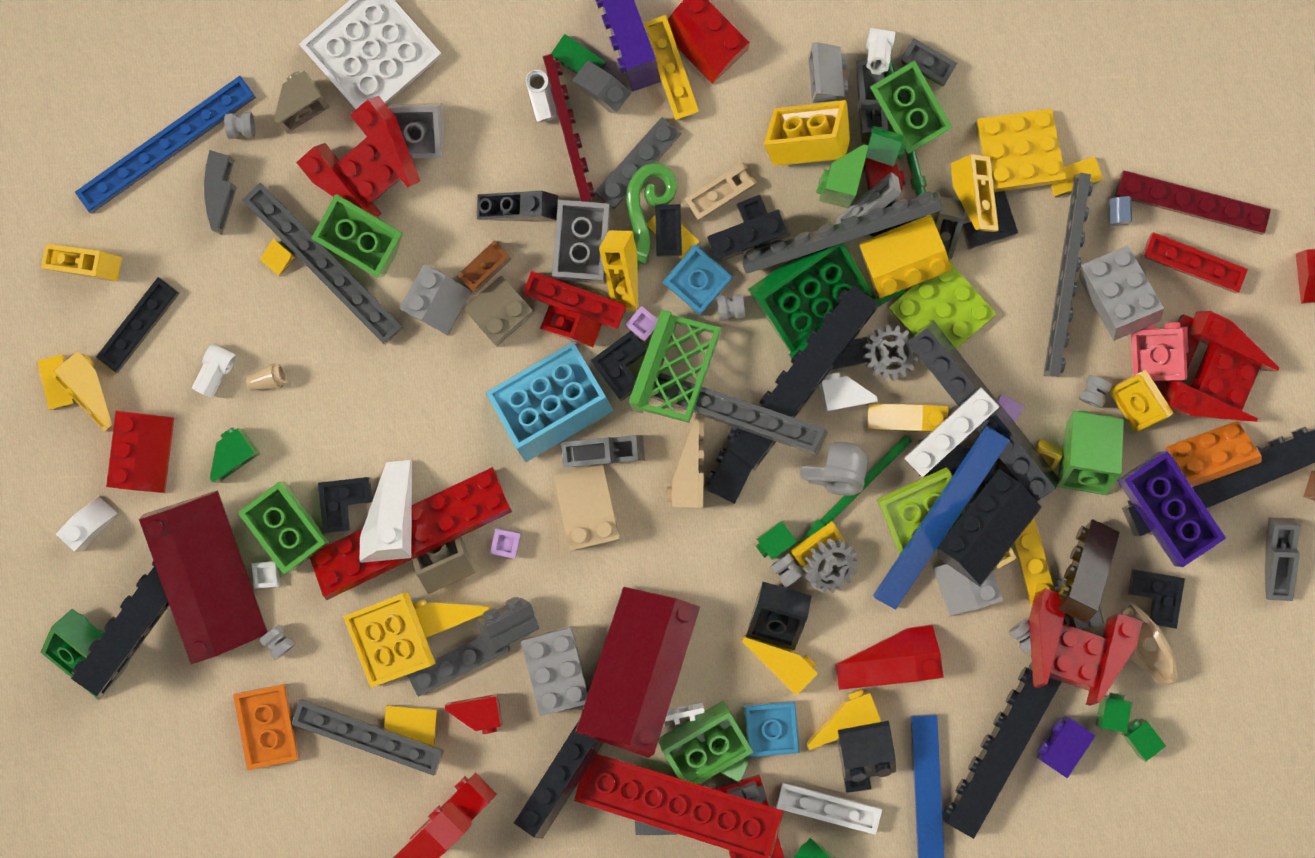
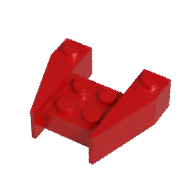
[296,96,421,217]
[1162,311,1279,422]
[1029,588,1143,706]
[393,772,497,858]

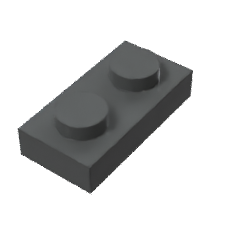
[900,38,957,87]

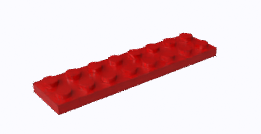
[310,467,512,600]
[574,754,784,858]

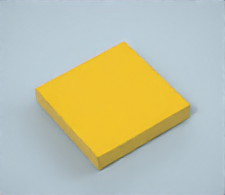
[1109,369,1173,433]
[384,705,438,746]

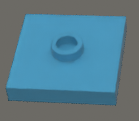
[662,244,733,315]
[744,701,800,757]

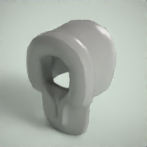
[800,442,868,496]

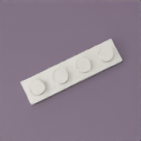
[905,387,999,477]
[776,782,882,835]

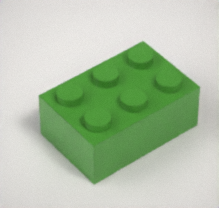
[238,482,331,574]

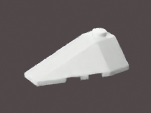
[360,460,412,563]

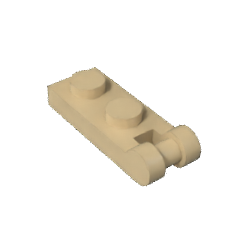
[684,162,757,221]

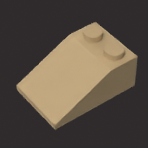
[554,464,620,551]

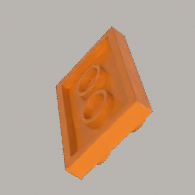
[1166,421,1262,487]
[233,684,300,770]

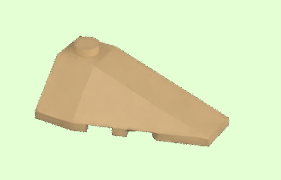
[667,414,704,508]

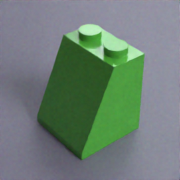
[1057,411,1124,495]

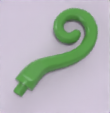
[626,163,677,269]

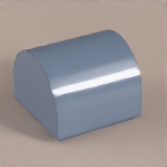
[1109,196,1132,226]

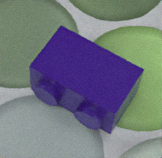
[1036,715,1096,778]

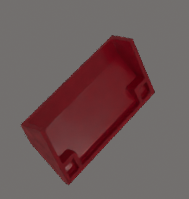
[139,490,268,665]
[575,587,700,758]

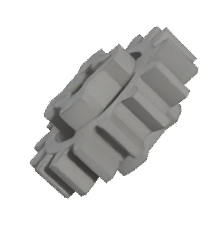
[862,325,919,381]
[803,538,859,593]

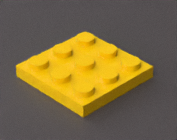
[976,108,1066,192]
[343,591,436,688]

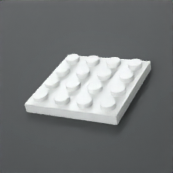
[299,0,442,109]

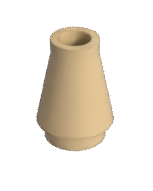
[246,364,287,391]

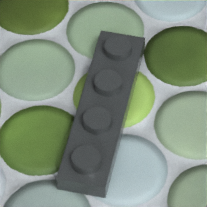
[595,117,681,209]
[407,636,510,697]

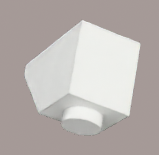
[820,373,878,412]
[56,496,118,552]

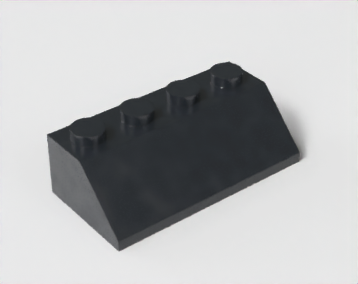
[937,469,1042,587]

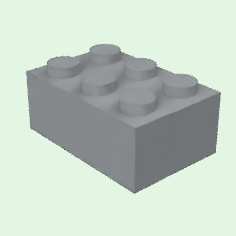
[552,200,610,284]
[1079,245,1164,341]
[521,626,589,716]

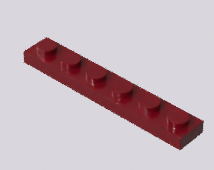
[543,54,595,202]
[1115,170,1271,235]

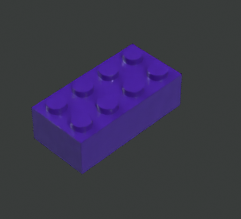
[1117,451,1226,567]

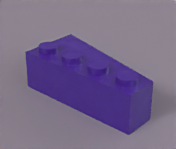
[595,0,660,92]

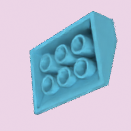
[486,342,614,462]

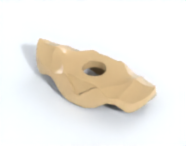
[1122,604,1178,685]

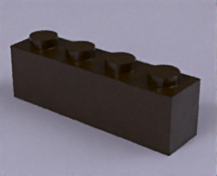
[1058,519,1120,623]

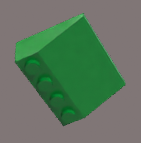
[748,243,875,353]

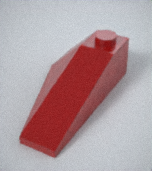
[835,624,944,690]

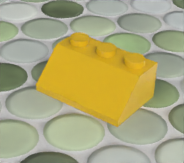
[764,100,850,166]
[859,214,952,298]

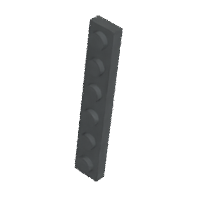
[291,699,444,776]

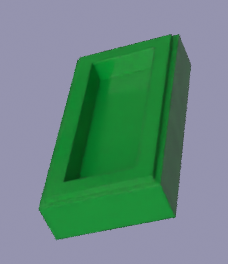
[551,34,606,74]

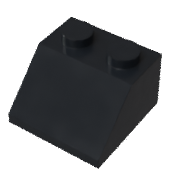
[746,582,812,650]
[838,720,896,782]

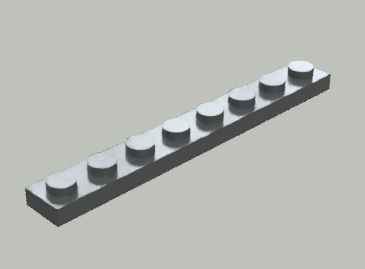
[1043,173,1093,377]
[243,182,403,345]
[743,191,942,274]
[651,373,828,456]

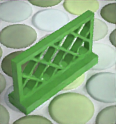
[629,310,722,423]

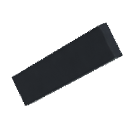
[96,277,180,373]

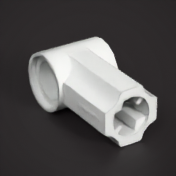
[866,27,895,75]
[525,70,558,123]
[192,343,237,398]

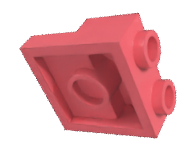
[1131,322,1189,381]

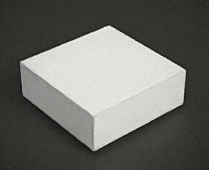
[251,561,281,589]

